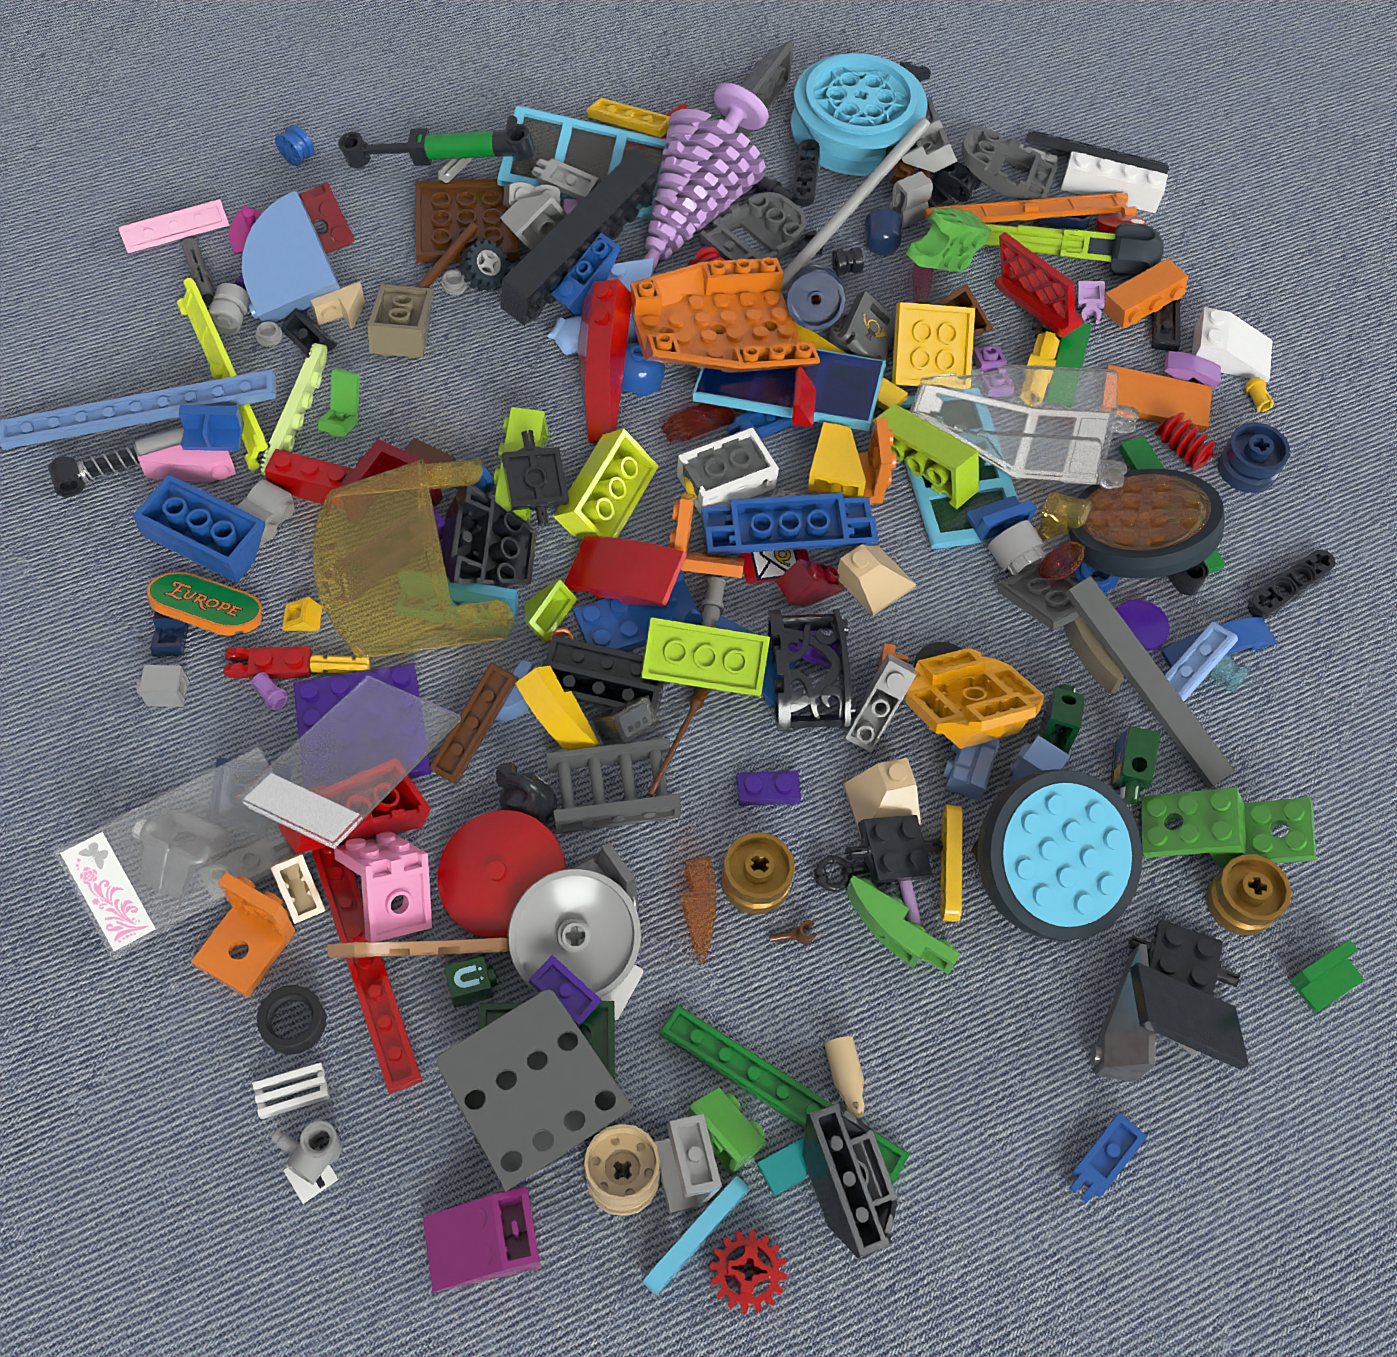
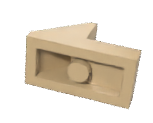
[310,282,365,329]

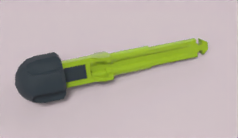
[983,222,1164,276]

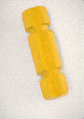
[309,655,370,674]

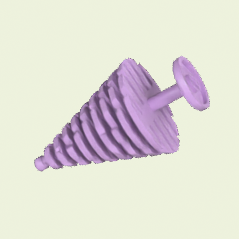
[642,83,769,270]

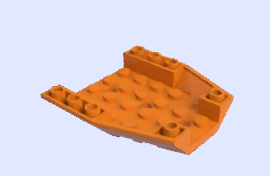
[630,257,820,373]

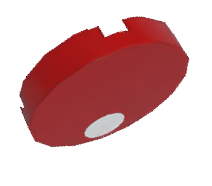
[1096,213,1147,233]

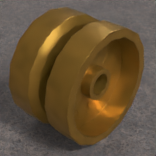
[721,832,795,914]
[1206,854,1292,935]

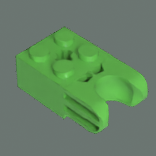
[905,207,991,272]

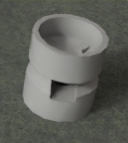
[208,283,251,335]

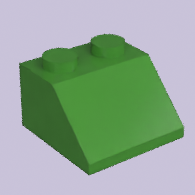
[687,1088,766,1176]

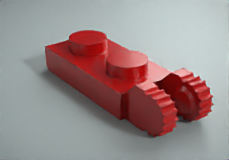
[223,646,312,680]

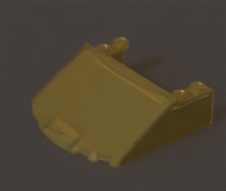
[313,459,515,658]

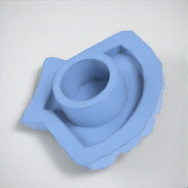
[547,316,582,355]

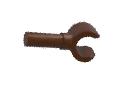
[769,920,817,945]

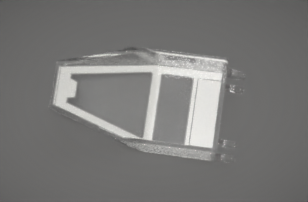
[910,365,1139,489]

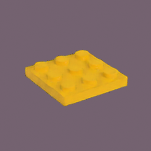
[892,302,975,389]

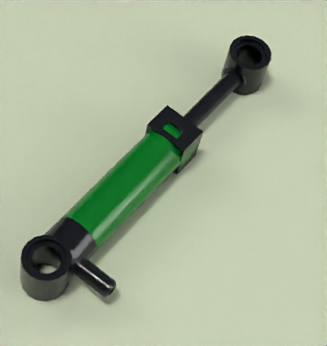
[338,115,535,168]

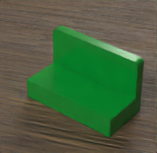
[1289,939,1364,1013]

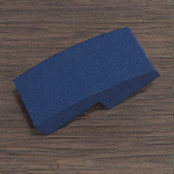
[150,611,188,657]

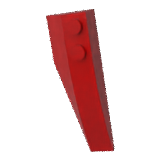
[578,279,632,444]

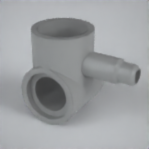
[271,1121,342,1185]

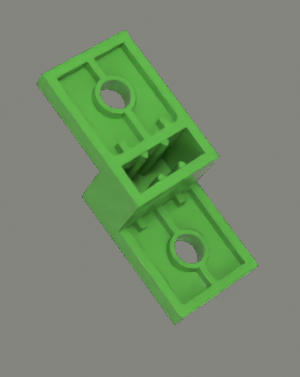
[1142,787,1317,868]

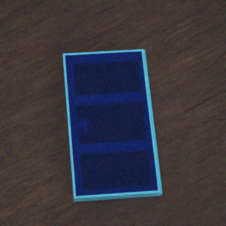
[693,333,886,431]

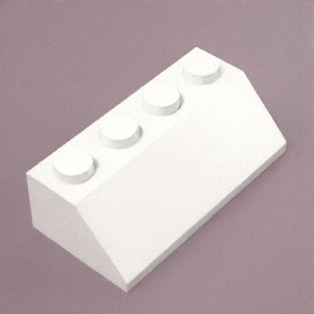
[1061,151,1168,213]

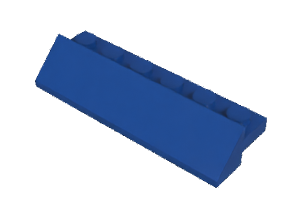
[701,493,879,555]

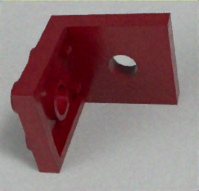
[299,182,355,254]
[340,439,443,526]

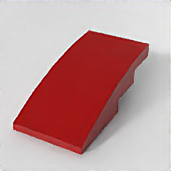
[564,536,687,606]

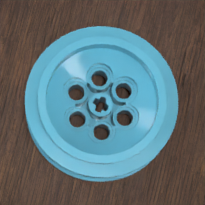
[791,53,927,176]

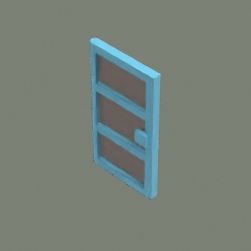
[497,105,666,220]

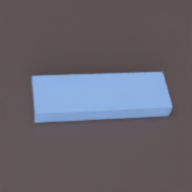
[1165,621,1238,701]

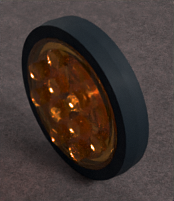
[1068,469,1225,579]

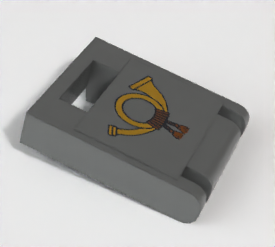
[838,290,895,361]

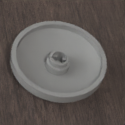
[507,869,641,998]

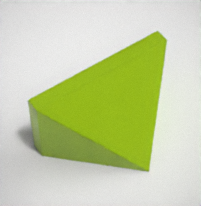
[524,579,577,642]

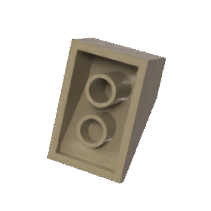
[368,284,433,358]

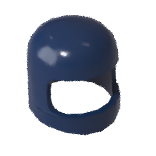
[865,209,902,256]

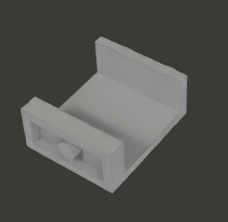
[654,1114,722,1214]

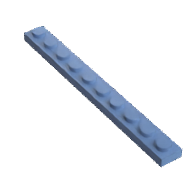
[0,369,276,450]

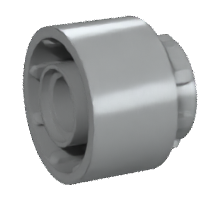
[987,520,1045,575]

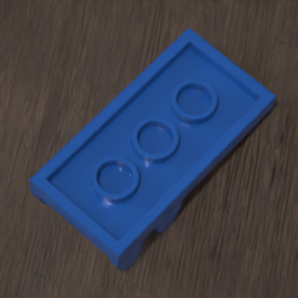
[573,570,703,652]

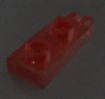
[661,403,735,442]

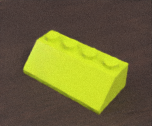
[553,429,659,540]

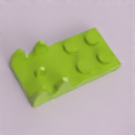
[641,617,770,697]

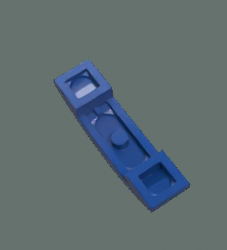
[1161,617,1277,669]

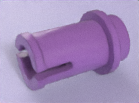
[250,672,288,710]

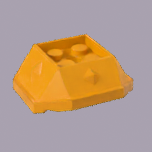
[905,648,1044,749]

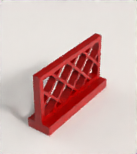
[995,232,1082,338]

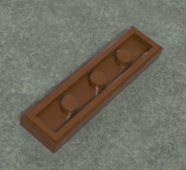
[430,662,519,785]

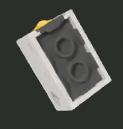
[677,428,779,515]

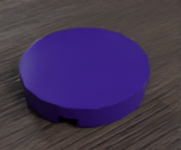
[1116,600,1170,651]

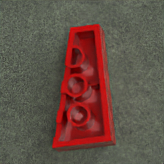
[279,760,431,854]

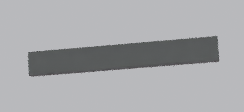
[1065,576,1235,789]

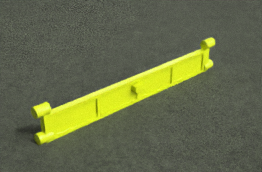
[177,278,268,471]

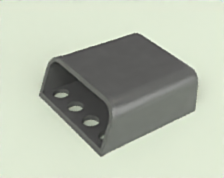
[437,990,634,1192]

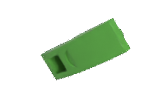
[846,875,960,975]

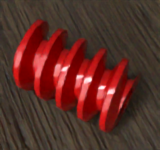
[1155,412,1216,471]

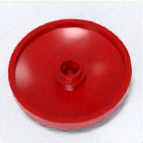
[437,810,567,939]

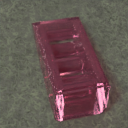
[912,262,934,304]

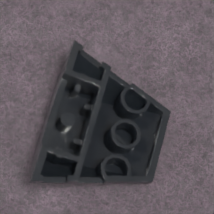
[439,476,537,585]

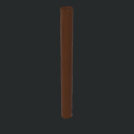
[416,222,479,288]

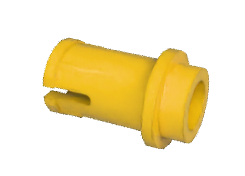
[1245,377,1274,412]

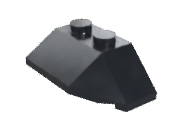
[802,1103,898,1258]

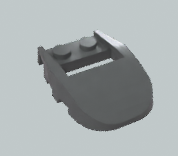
[962,127,1058,200]
[700,192,806,261]

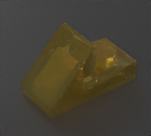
[1037,492,1093,541]

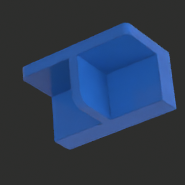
[179,405,244,451]

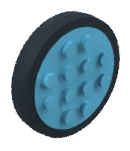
[977,769,1142,941]

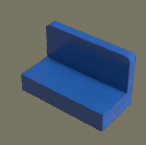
[966,496,1037,541]

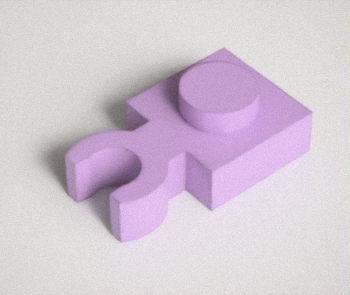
[1077,281,1105,324]

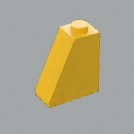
[808,422,866,498]

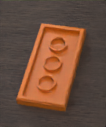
[1101,365,1212,433]

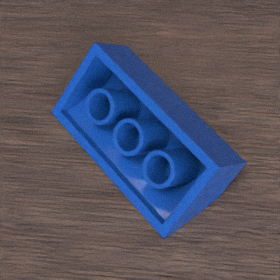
[132,474,266,583]

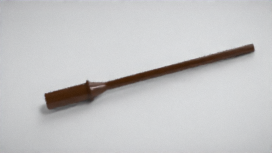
[647,687,710,797]

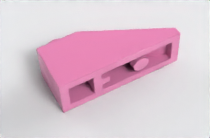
[138,444,236,483]

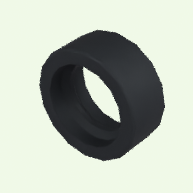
[257,985,326,1055]

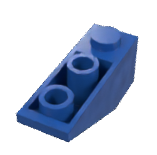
[551,233,621,316]

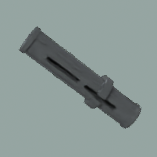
[181,238,215,304]

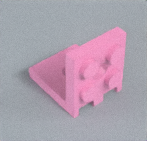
[334,832,432,942]

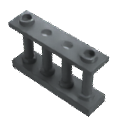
[546,737,681,834]

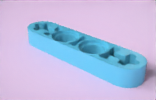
[642,1176,751,1296]

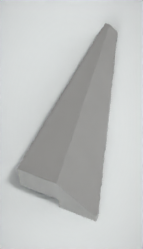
[902,99,957,173]

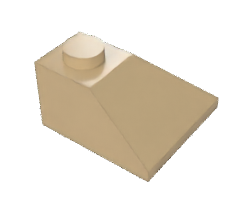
[837,544,916,616]
[843,757,921,839]

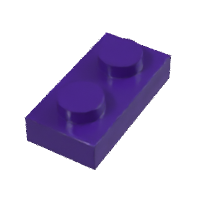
[736,770,801,806]
[528,955,602,1028]

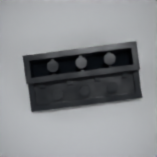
[542,635,665,718]

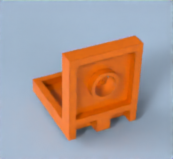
[813,418,896,504]
[669,493,744,578]
[191,872,296,998]

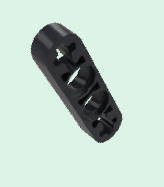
[1248,550,1336,619]

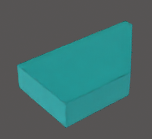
[757,1137,807,1197]

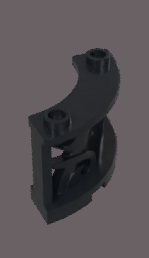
[767,609,856,732]

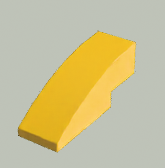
[515,666,600,750]

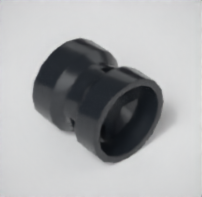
[832,247,864,276]

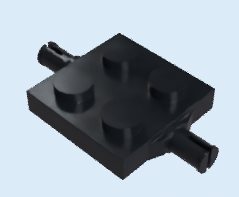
[502,430,569,526]
[845,815,943,884]
[1128,919,1240,996]

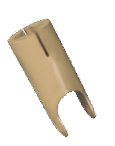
[824,1036,864,1119]

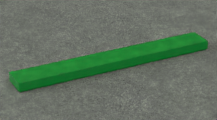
[659,1005,910,1185]

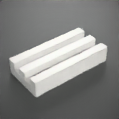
[252,1062,330,1119]

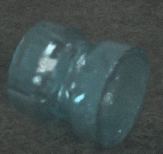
[1208,653,1251,693]

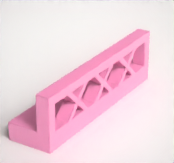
[118,199,229,253]

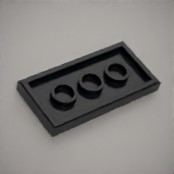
[1130,962,1249,1070]

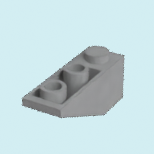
[845,653,916,753]

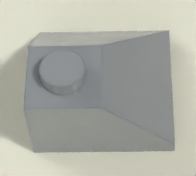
[500,194,568,250]

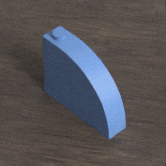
[242,191,341,323]

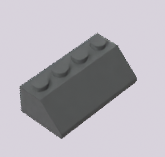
[721,41,794,138]

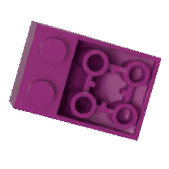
[423,1187,541,1293]

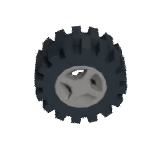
[459,240,510,291]

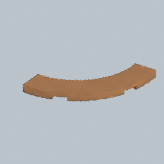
[327,938,509,958]

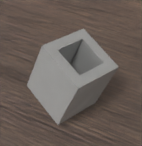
[136,665,189,707]

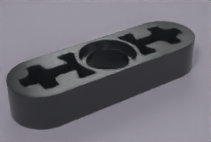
[792,139,821,207]

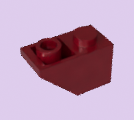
[775,559,844,607]

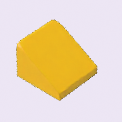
[282,597,322,632]

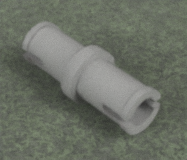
[700,577,726,628]

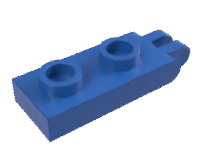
[727,397,793,439]
[1069,1113,1148,1203]

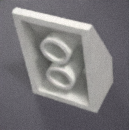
[1192,307,1272,382]

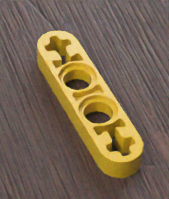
[940,804,963,922]

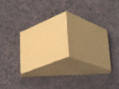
[270,853,326,924]

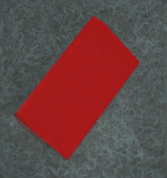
[792,367,816,427]

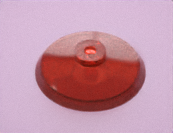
[1039,541,1085,580]

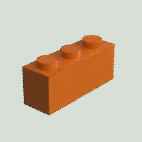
[1104,258,1188,329]

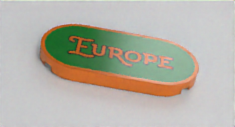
[147,572,262,636]

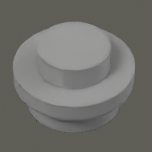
[441,270,468,295]
[255,321,283,347]

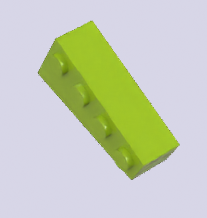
[872,404,979,510]
[492,407,549,525]

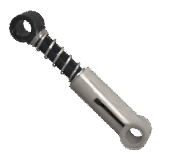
[48,426,184,497]

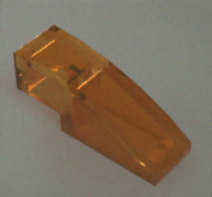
[681,855,717,965]

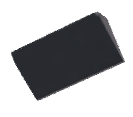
[281,308,338,357]

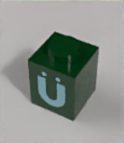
[444,956,497,1008]

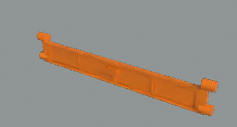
[924,193,1137,229]

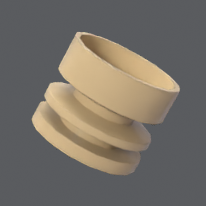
[584,1124,660,1216]

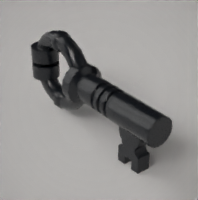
[813,855,891,892]

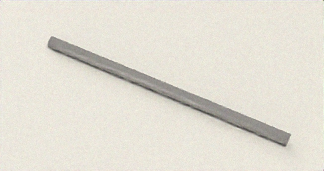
[781,117,930,292]

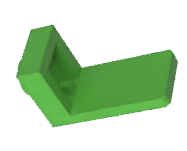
[318,368,360,437]

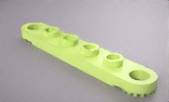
[261,343,327,476]

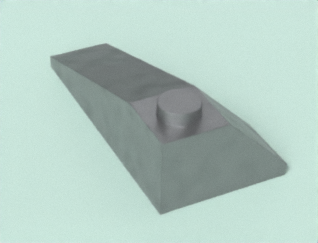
[1091,944,1156,1082]

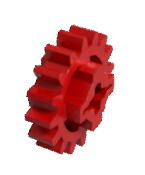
[709,1230,788,1315]

